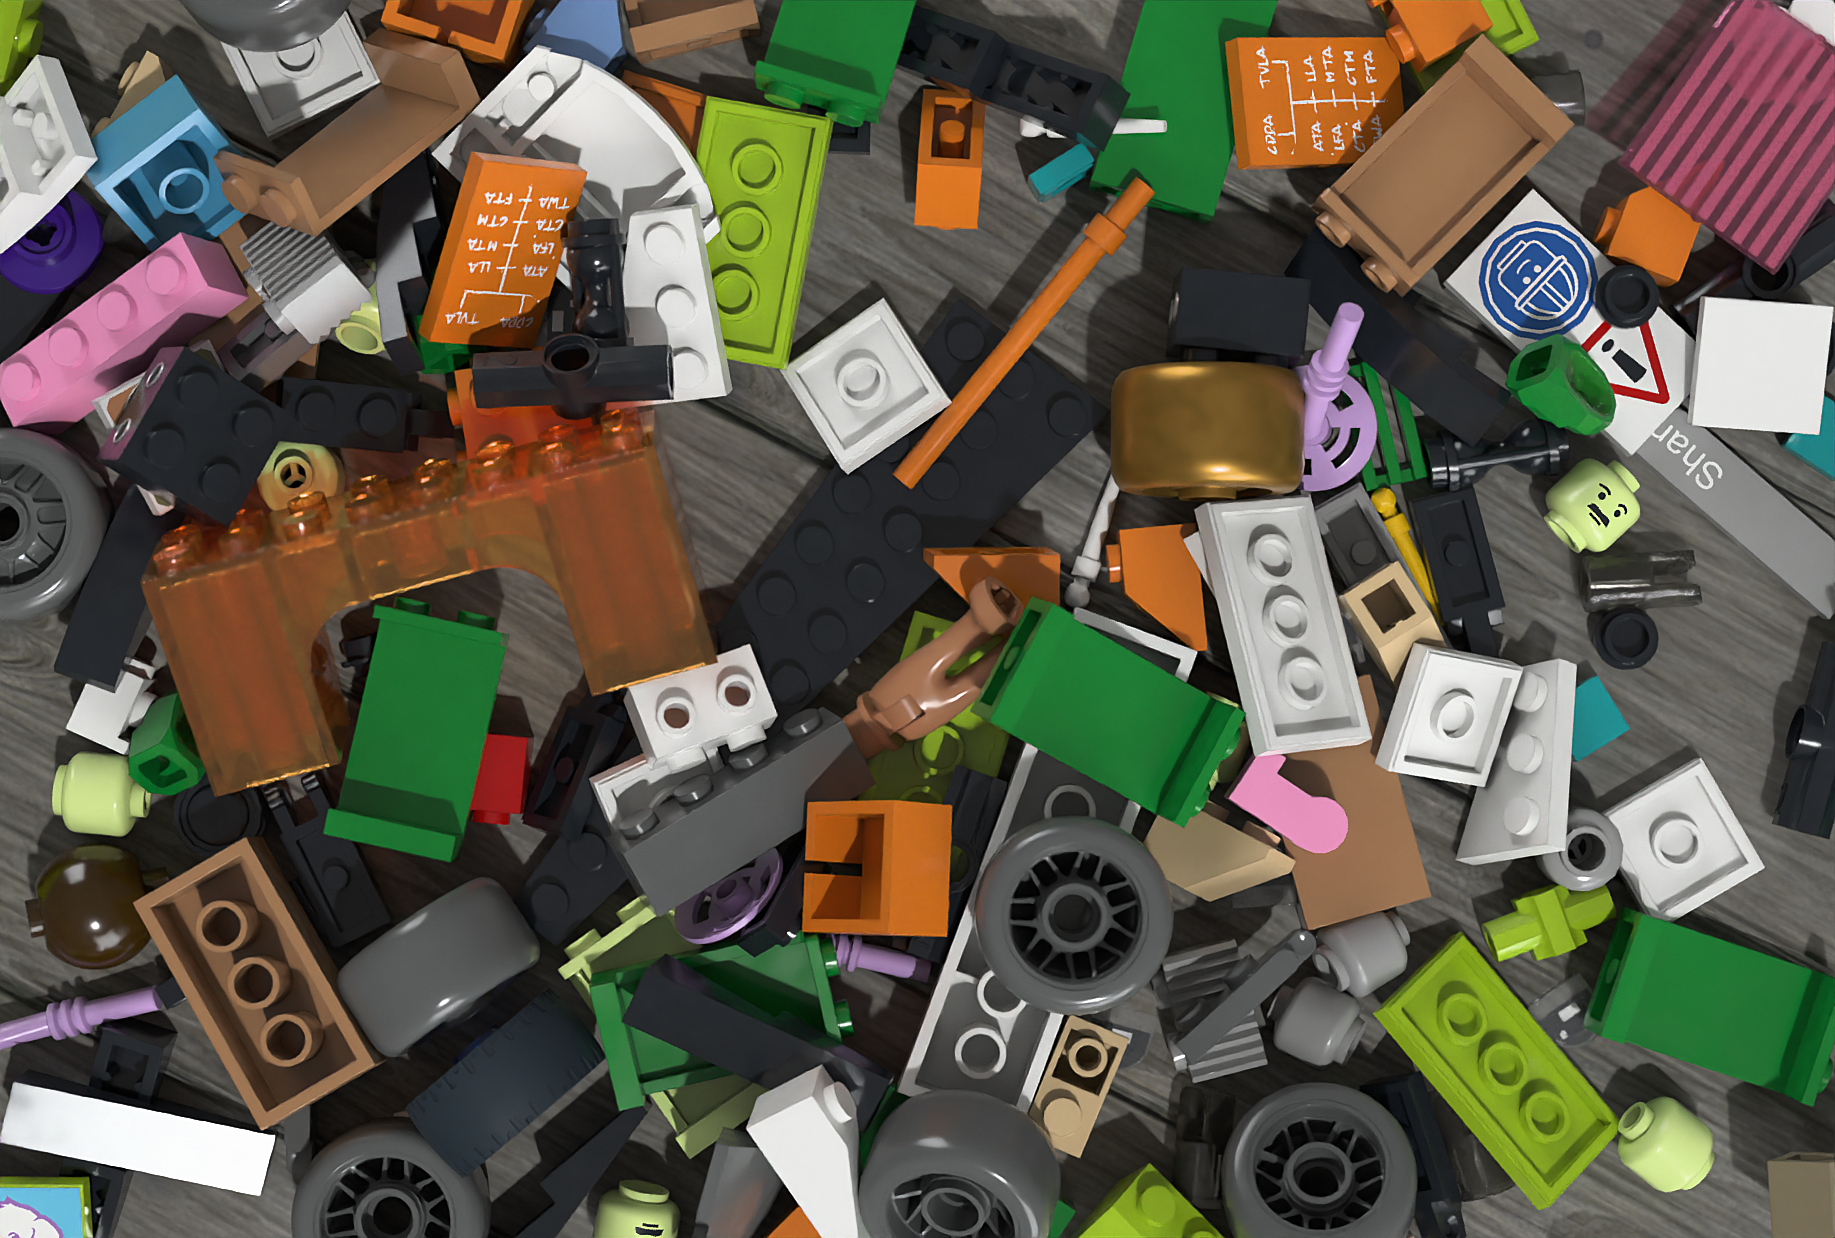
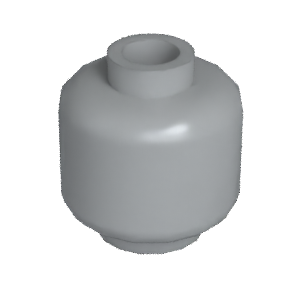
[1534,806,1623,891]
[1312,911,1410,998]
[1267,976,1367,1071]

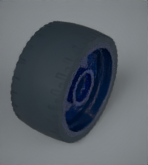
[405,988,606,1178]

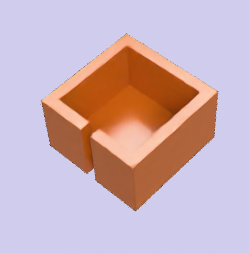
[381,0,535,73]
[802,800,952,937]

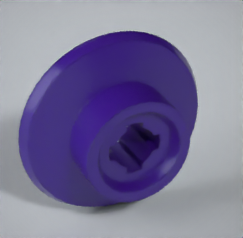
[0,189,104,294]

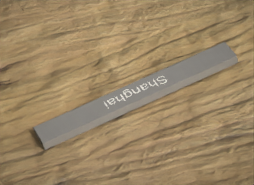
[1443,287,1835,620]

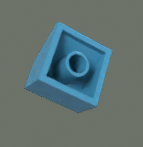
[86,74,246,252]

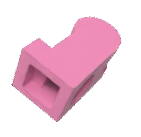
[1223,751,1348,853]

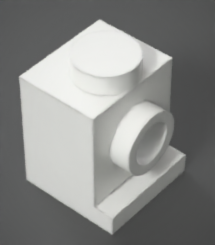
[66,657,158,755]

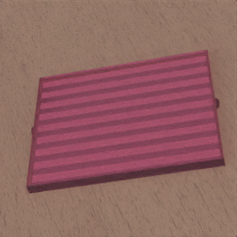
[1617,0,1835,275]

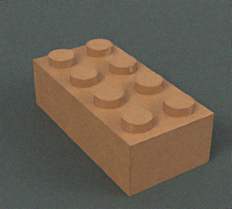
[133,837,388,1131]

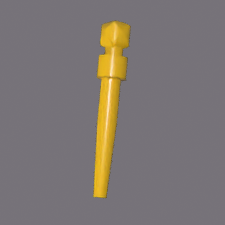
[1371,487,1444,626]

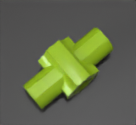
[1482,883,1616,963]

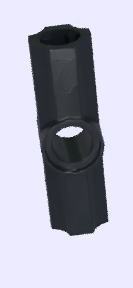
[1668,198,1835,341]
[472,333,675,420]
[1772,641,1835,839]
[891,764,1009,964]

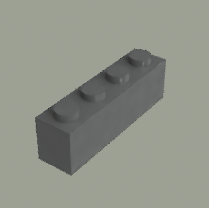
[606,707,876,918]

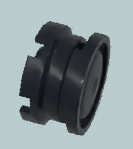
[173,769,271,858]

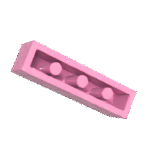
[0,232,249,435]

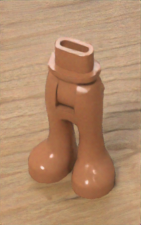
[842,576,1024,760]

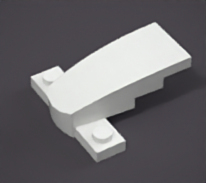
[0,55,98,254]

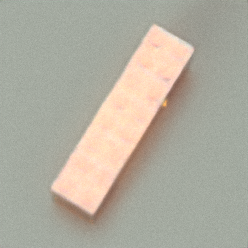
[140,407,718,797]

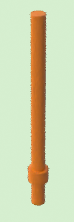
[892,177,1155,490]

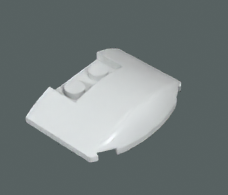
[432,45,722,292]

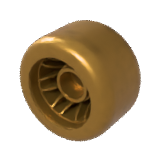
[1111,362,1305,502]

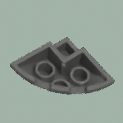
[691,1127,784,1238]

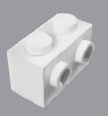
[623,644,778,774]

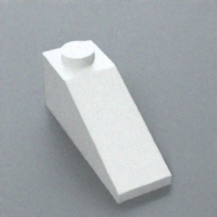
[746,1064,870,1238]

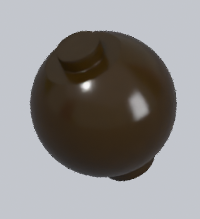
[25,842,169,970]

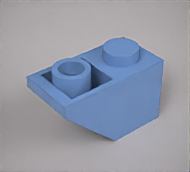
[523,0,627,75]

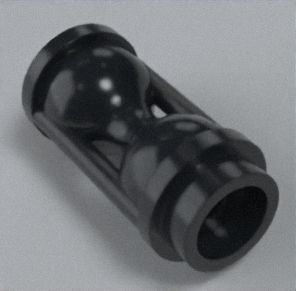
[562,218,634,348]
[1422,416,1569,492]

